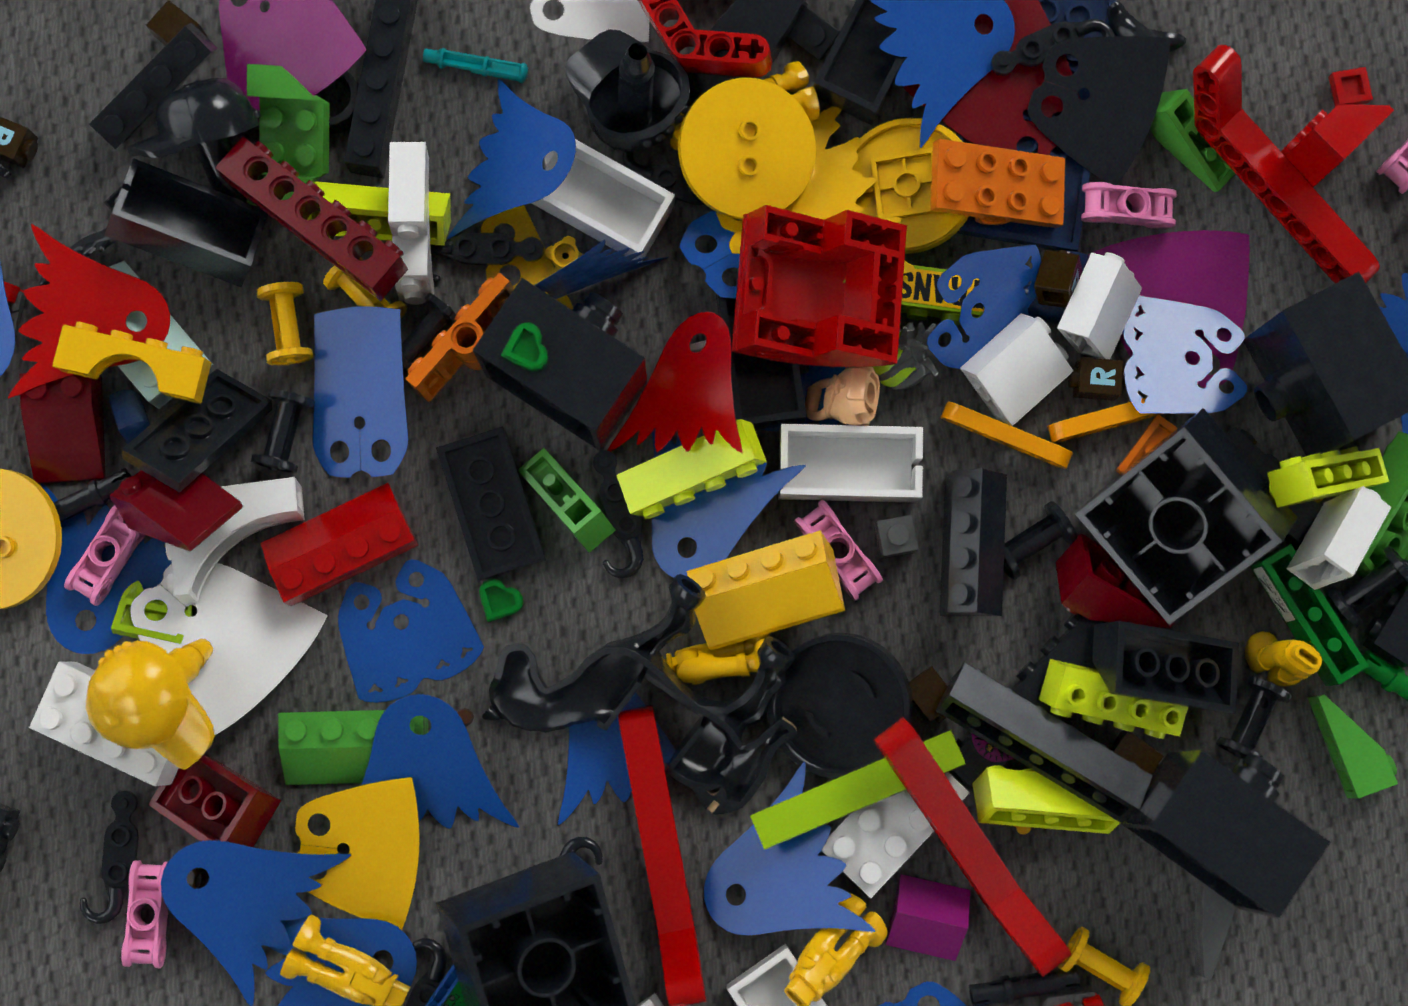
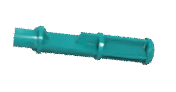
[423,48,528,83]

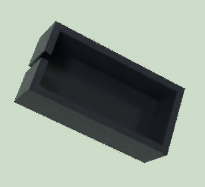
[813,0,906,125]
[104,158,268,287]
[716,294,807,430]

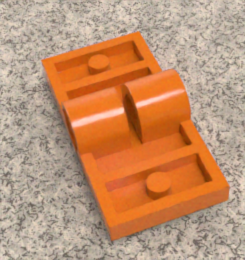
[930,139,1065,228]
[405,272,514,402]

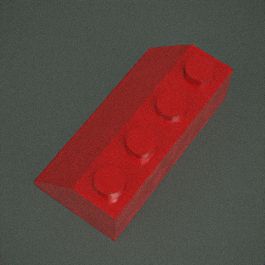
[1281,104,1394,187]
[260,483,418,606]

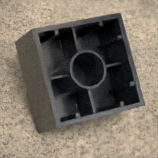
[1243,272,1408,456]
[473,278,647,451]
[1075,408,1298,625]
[1120,750,1331,919]
[436,851,636,1006]

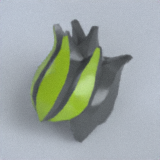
[873,322,939,389]

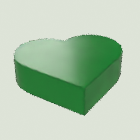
[501,323,548,372]
[479,579,524,622]

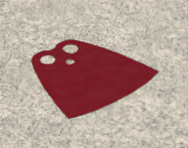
[902,0,1080,155]

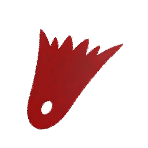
[8,224,170,399]
[607,312,743,453]

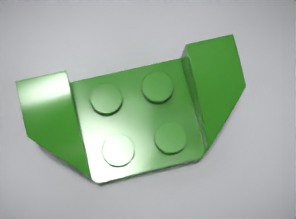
[247,64,330,206]

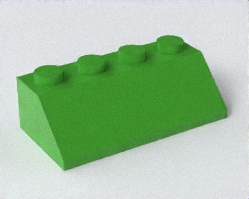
[1355,431,1408,577]
[278,710,428,785]

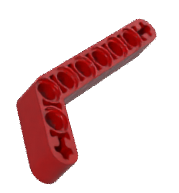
[637,0,772,78]
[1193,44,1380,284]
[618,705,707,1006]
[873,717,1072,977]

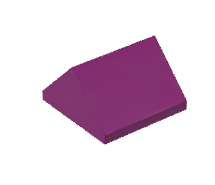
[885,874,970,961]

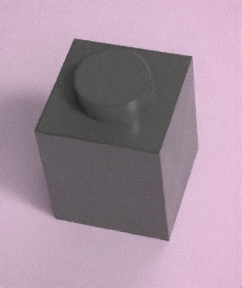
[873,515,919,560]

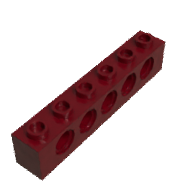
[215,137,408,301]

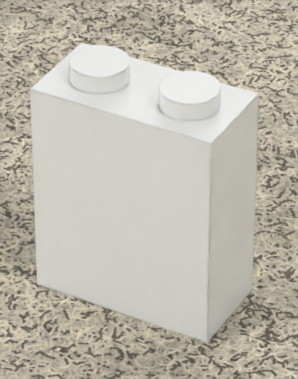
[1057,252,1142,359]
[960,313,1073,426]
[1287,486,1391,590]

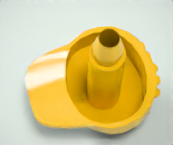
[86,638,215,770]

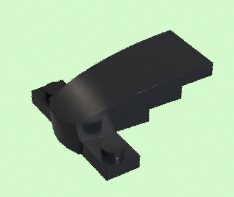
[686,0,840,101]

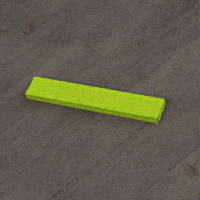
[750,730,966,850]

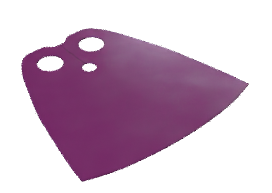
[219,0,367,127]
[1088,230,1250,388]

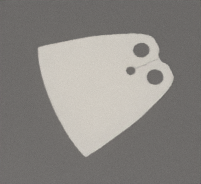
[130,563,328,735]

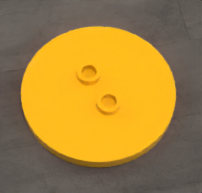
[678,78,816,219]
[853,118,969,254]
[0,469,62,609]

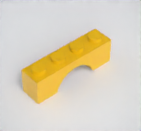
[52,322,212,404]

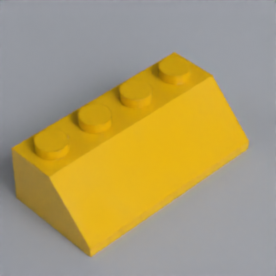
[687,530,845,650]

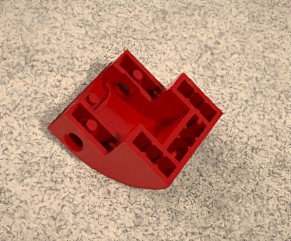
[731,205,907,367]

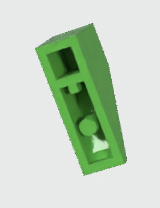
[1150,89,1235,192]
[518,448,616,553]
[1308,695,1398,799]

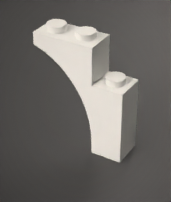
[388,142,434,305]
[165,477,305,604]

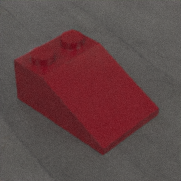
[19,373,106,484]
[109,470,243,552]
[1055,534,1175,628]
[148,754,281,847]

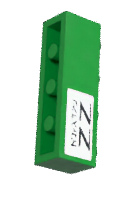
[1250,544,1369,686]

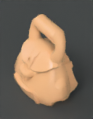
[805,367,880,426]

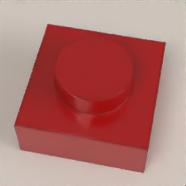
[1328,67,1373,107]

